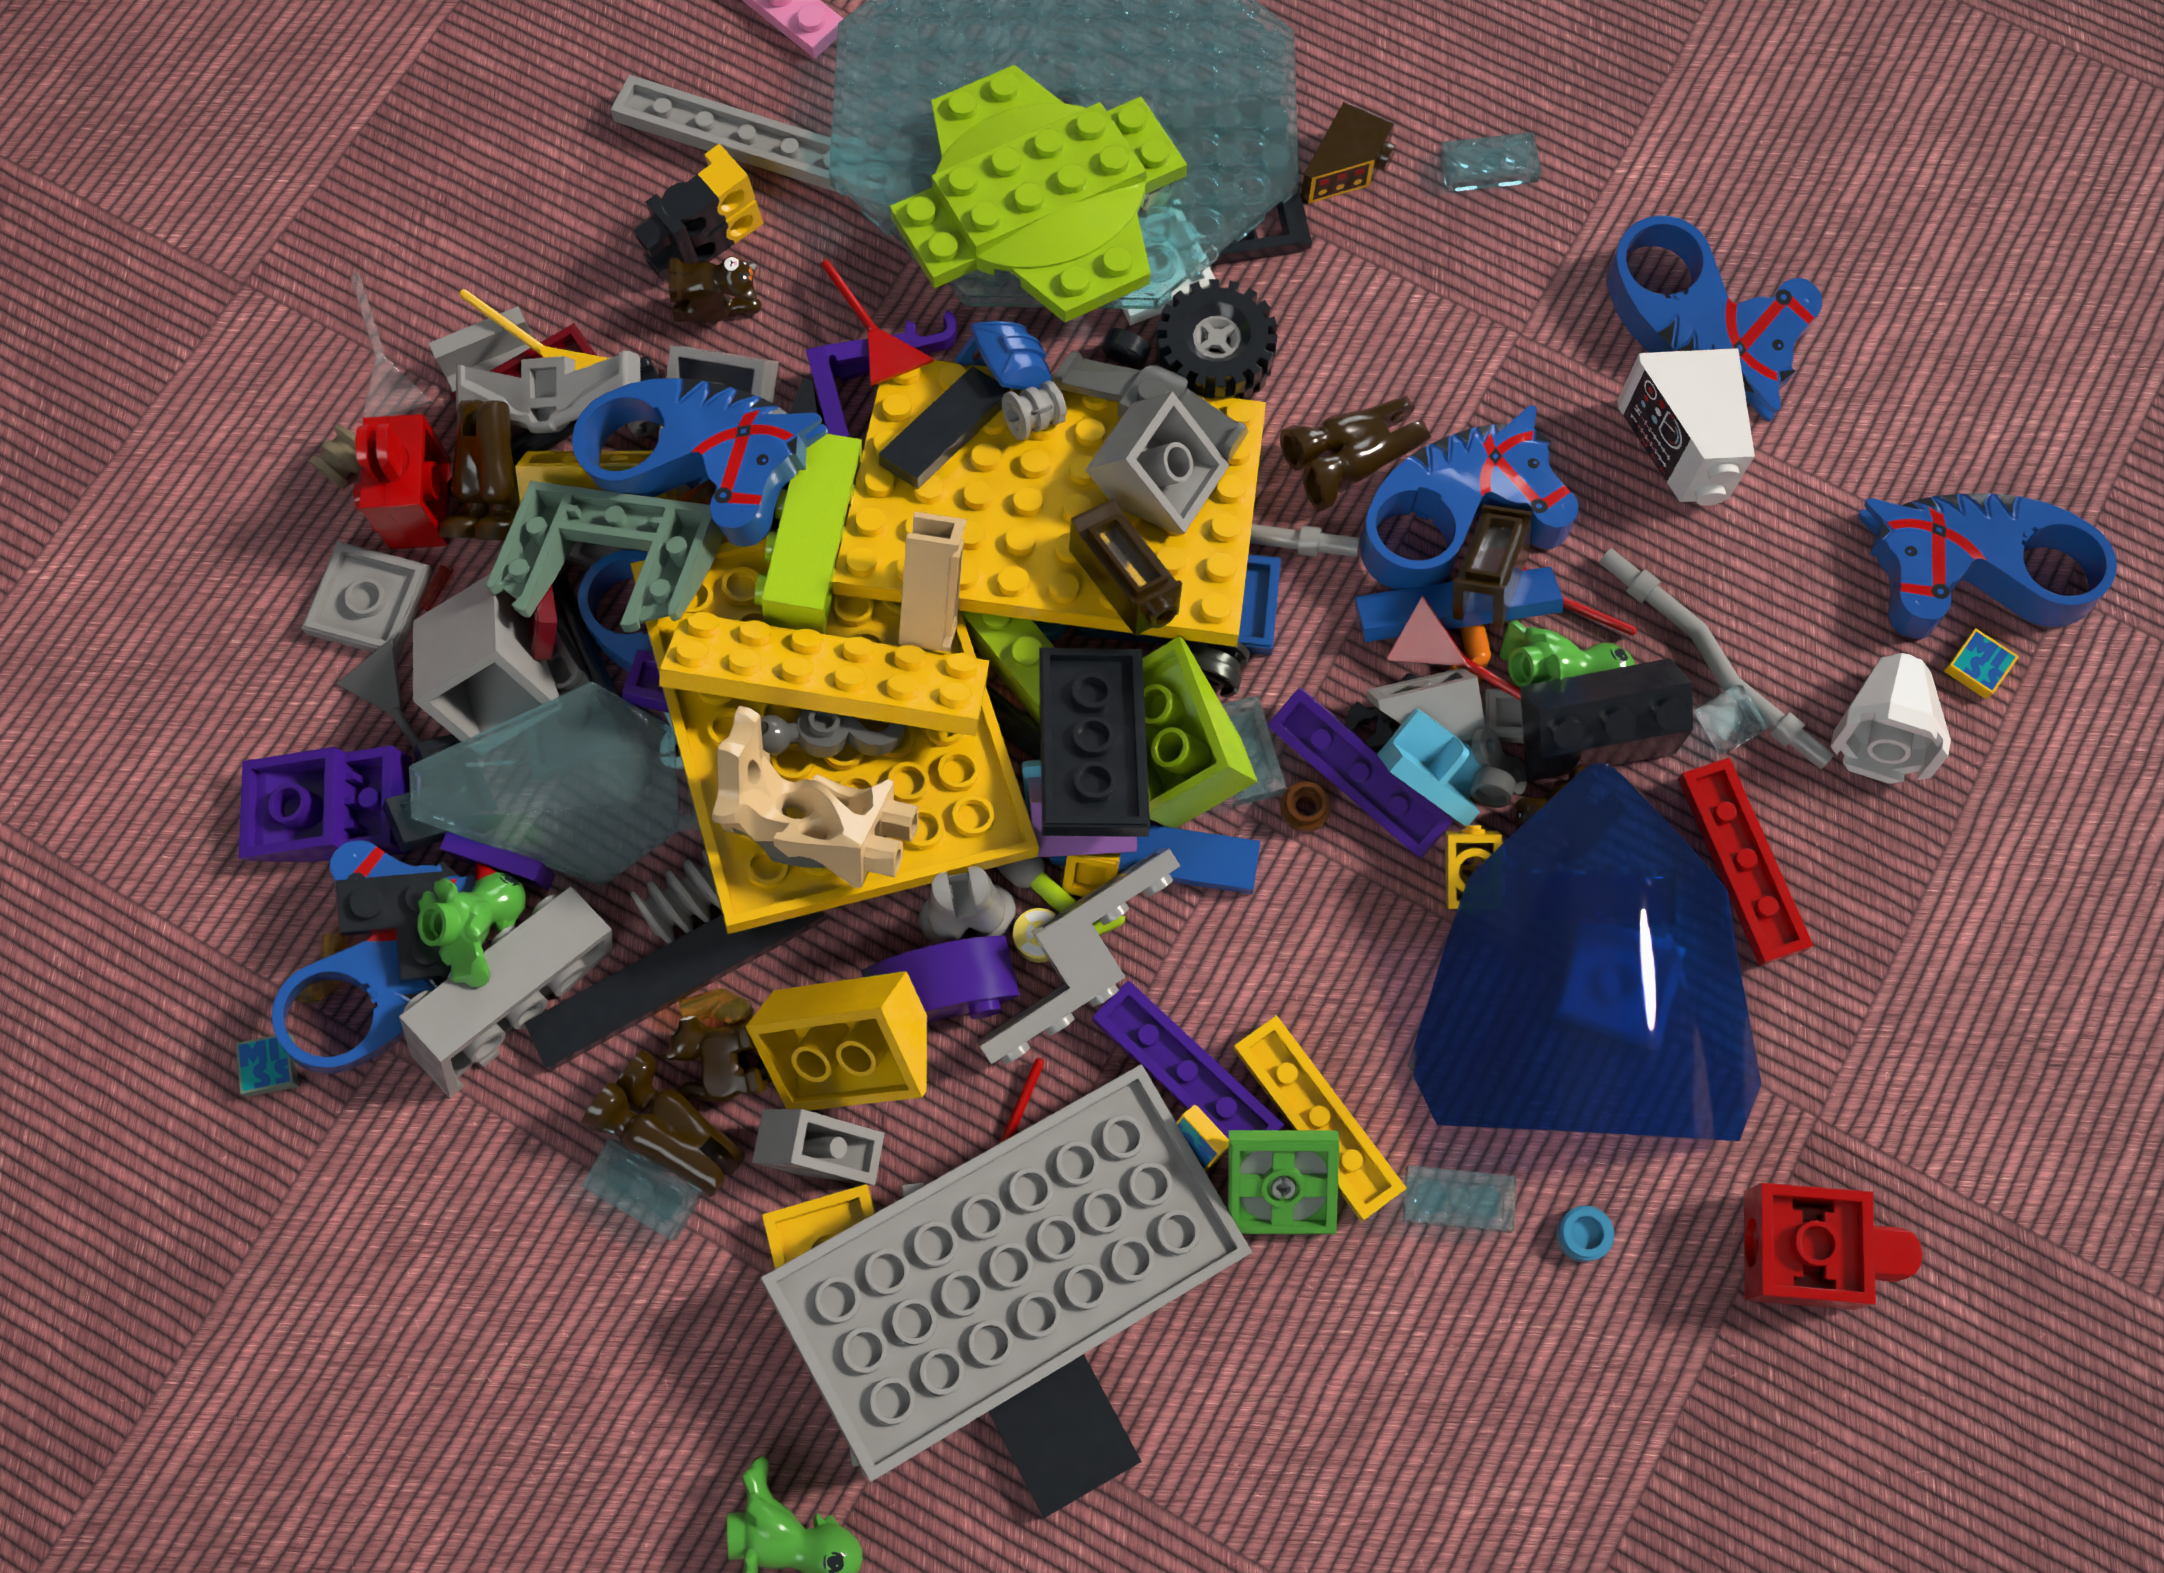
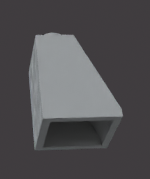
[413,573,563,758]

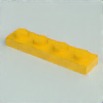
[1233,1015,1407,1223]

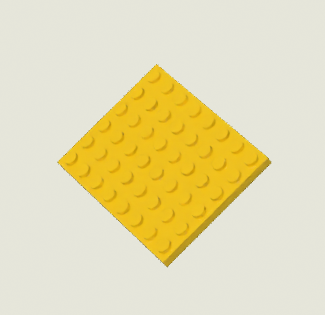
[833,360,1266,647]
[630,534,1039,934]

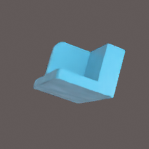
[1377,708,1482,826]

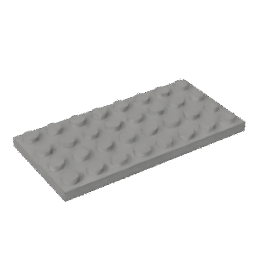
[760,1064,1252,1483]

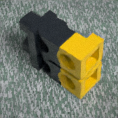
[632,143,764,281]

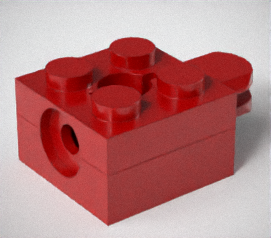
[353,414,451,549]
[1744,1183,1923,1310]

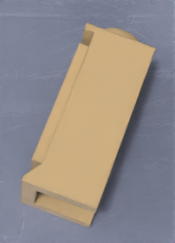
[899,512,967,652]

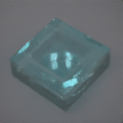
[1693,684,1768,755]

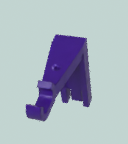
[806,310,957,437]

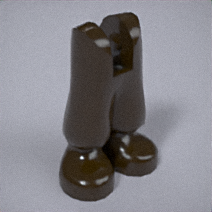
[1280,396,1431,511]
[439,399,519,541]
[581,1050,745,1197]

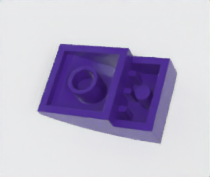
[239,745,412,862]

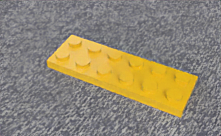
[659,612,989,736]

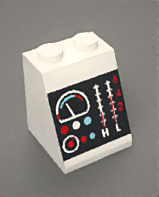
[1618,348,1755,506]

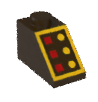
[1301,102,1396,204]

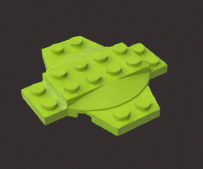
[889,65,1187,323]

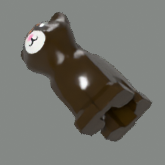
[669,256,762,323]
[662,1016,773,1101]

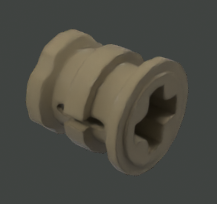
[308,424,361,489]

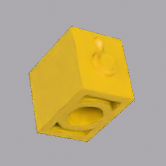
[1445,825,1505,915]

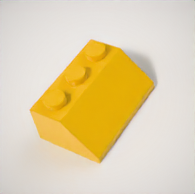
[745,971,927,1111]

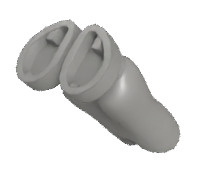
[919,866,1016,945]

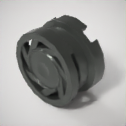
[1185,640,1250,697]

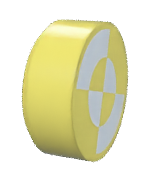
[1013,908,1056,963]

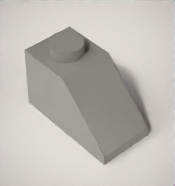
[1366,668,1486,746]
[752,1109,885,1186]

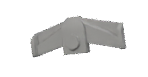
[456,351,640,434]

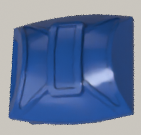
[955,321,1053,390]

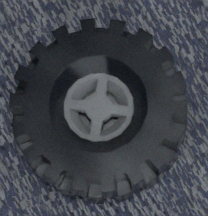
[1156,279,1278,400]

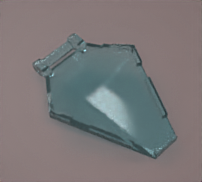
[409,681,700,886]

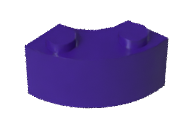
[861,936,1020,1030]

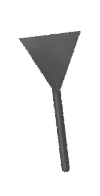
[337,639,421,749]

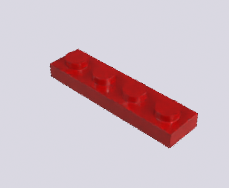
[1678,757,1814,966]

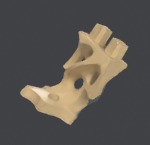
[712,706,918,888]

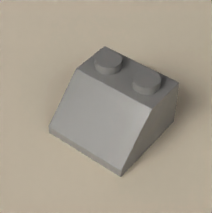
[1085,391,1229,535]

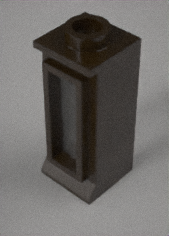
[1069,498,1183,636]
[1453,504,1532,628]

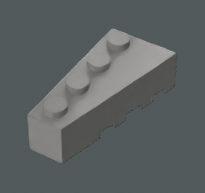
[399,886,613,1099]

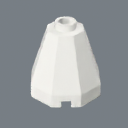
[1831,653,1951,784]

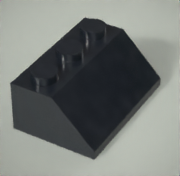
[1520,658,1693,782]

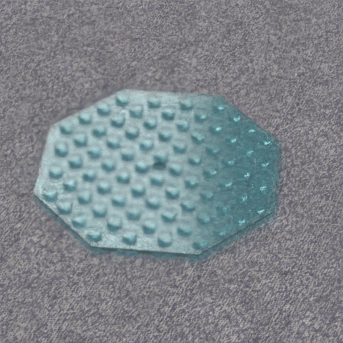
[829,0,1299,309]

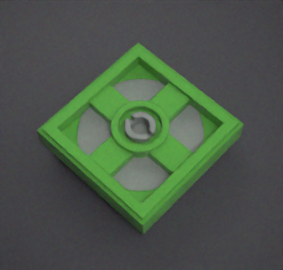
[1228,1130,1339,1234]

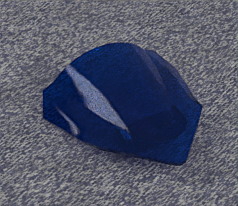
[1408,763,1762,1141]

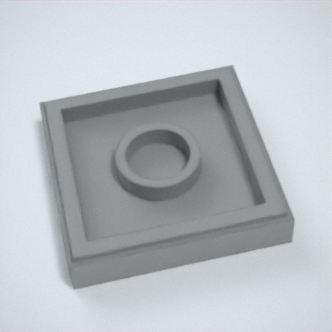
[301,541,433,659]

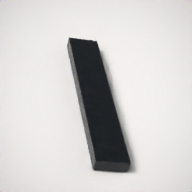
[524,910,828,1071]

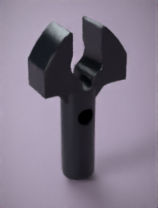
[1345,673,1418,752]

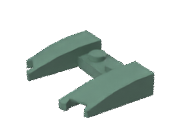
[486,481,724,632]

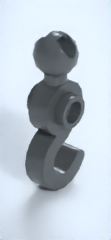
[761,709,906,757]

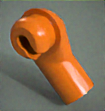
[1448,624,1491,686]

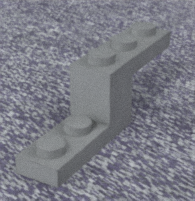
[976,847,1180,1065]

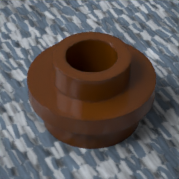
[1280,781,1331,832]

